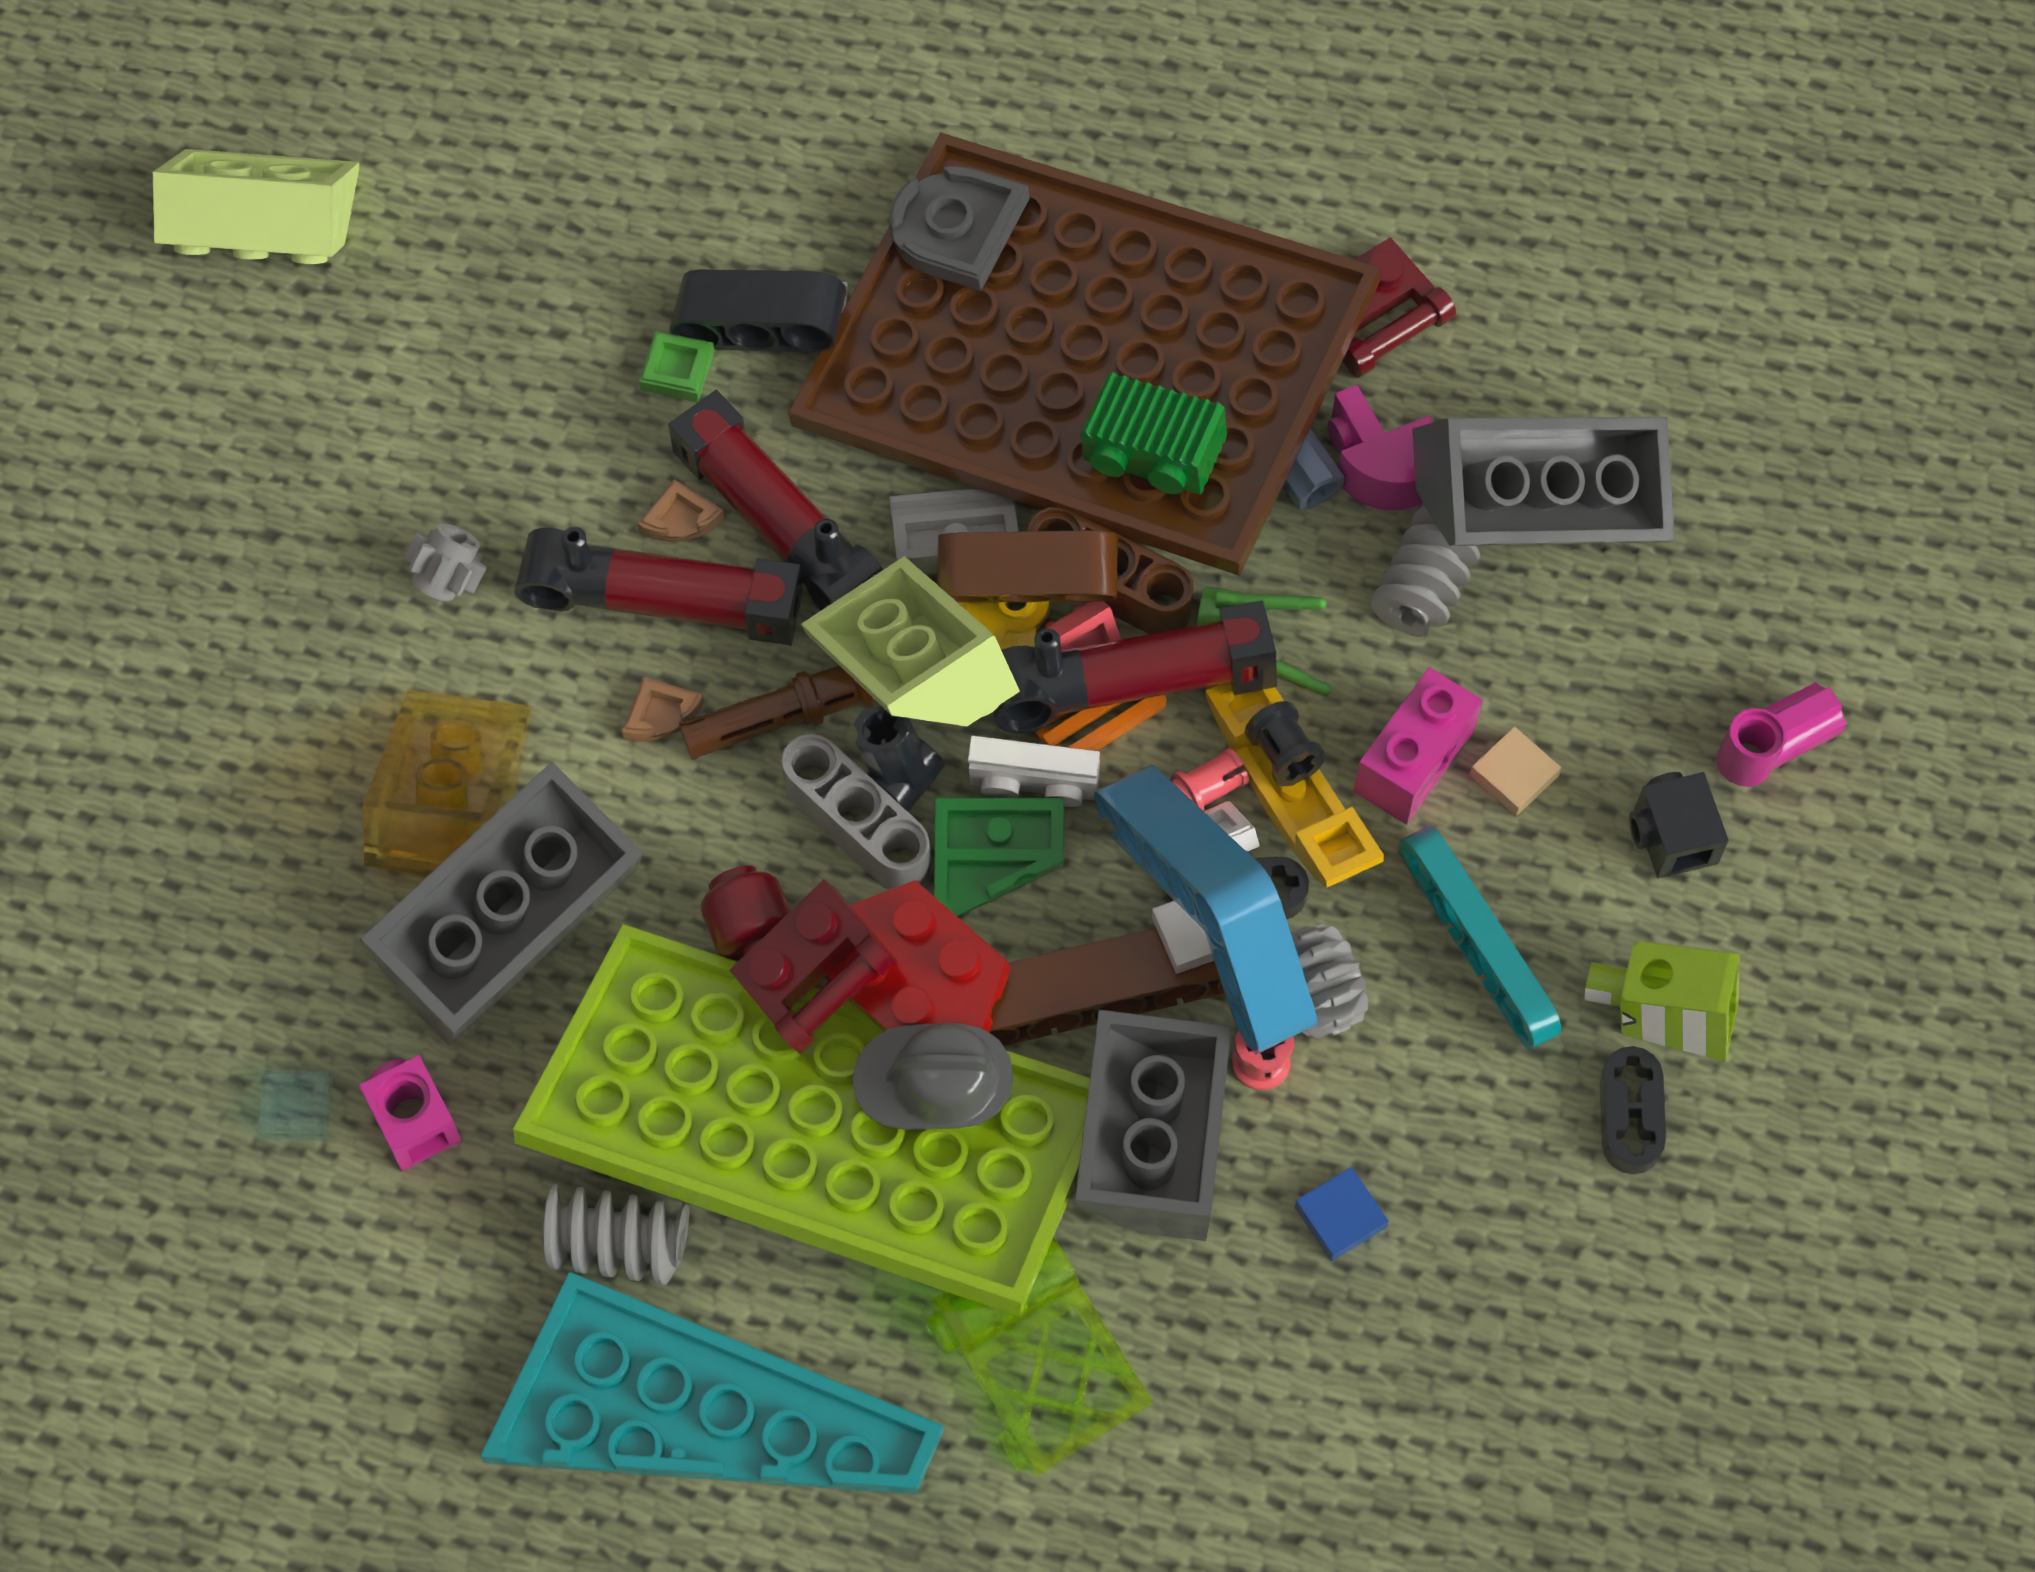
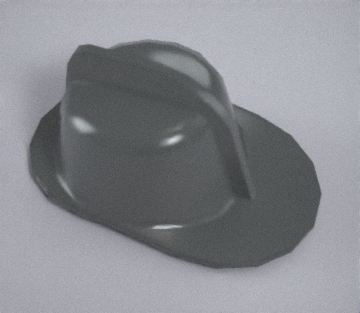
[852,1023,1014,1130]

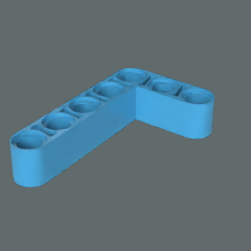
[1094,765,1317,1054]

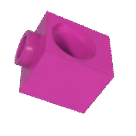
[359,1055,462,1171]

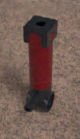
[668,389,883,611]
[514,527,803,646]
[993,600,1277,734]

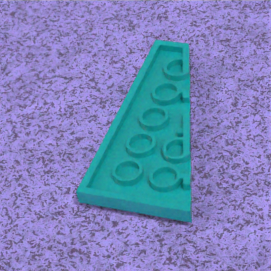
[480,1272,944,1495]

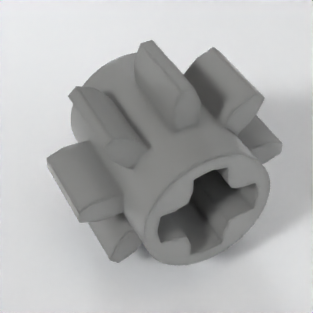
[404,524,487,601]

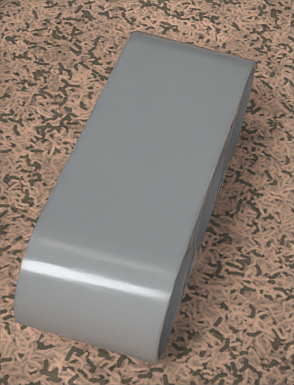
[781,734,931,890]

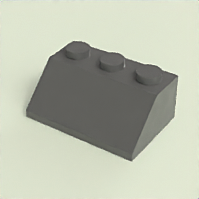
[1075,1010,1232,1241]

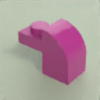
[1327,385,1433,510]

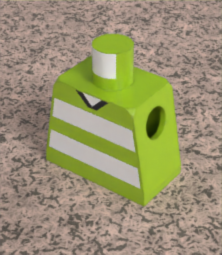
[1585,941,1740,1062]

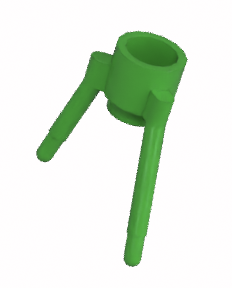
[1197,586,1331,696]

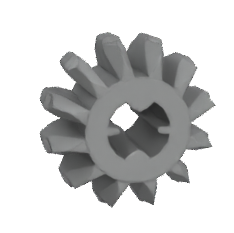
[1291,923,1369,1039]

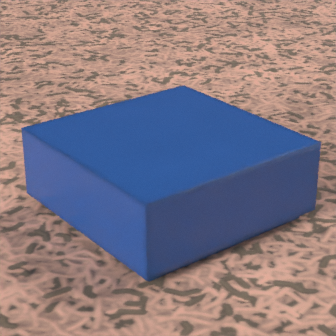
[1294,1167,1389,1262]

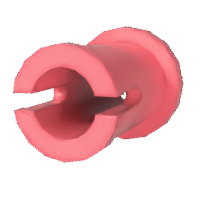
[1170,748,1249,811]

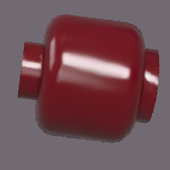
[701,865,791,961]

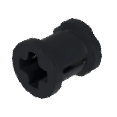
[1244,701,1324,787]

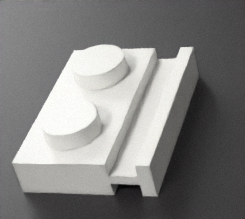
[968,736,1100,807]

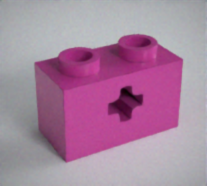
[1353,667,1483,825]

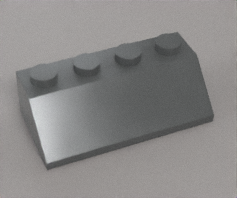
[1412,417,1675,546]
[360,762,644,1046]

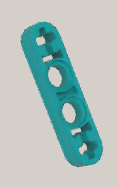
[1399,825,1561,1050]

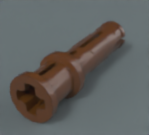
[679,665,874,760]

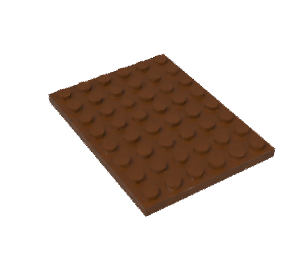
[788,132,1380,576]

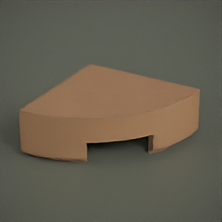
[637,479,725,542]
[622,677,704,742]

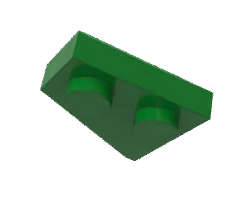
[934,798,1064,917]

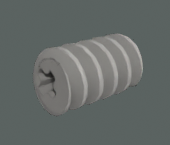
[1370,503,1486,637]
[542,1184,690,1285]

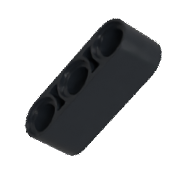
[669,269,847,352]

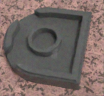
[890,166,1030,291]

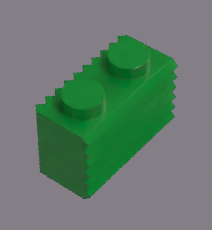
[1080,372,1227,495]

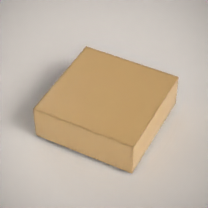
[1469,727,1562,816]

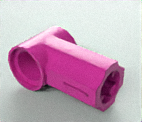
[1717,682,1847,787]

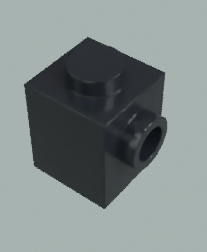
[1629,772,1729,879]

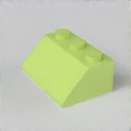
[153,149,359,264]
[801,556,1020,726]

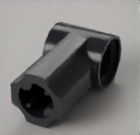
[853,706,945,812]

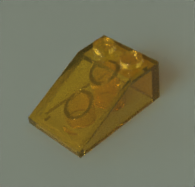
[362,690,532,875]

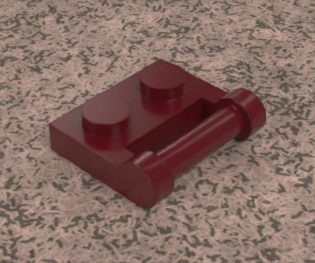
[1342,237,1456,378]
[729,879,897,1054]

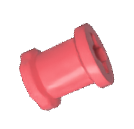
[1232,1031,1294,1090]

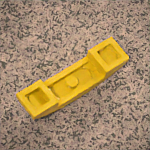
[1205,683,1384,888]

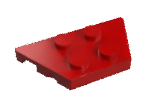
[824,880,1011,1033]

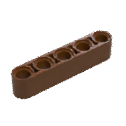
[989,928,1225,1046]

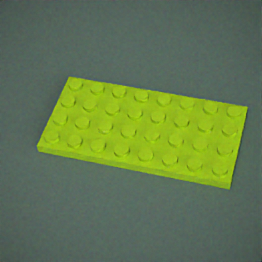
[513,924,1090,1317]

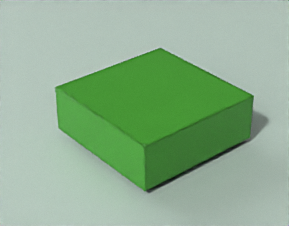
[639,331,714,402]

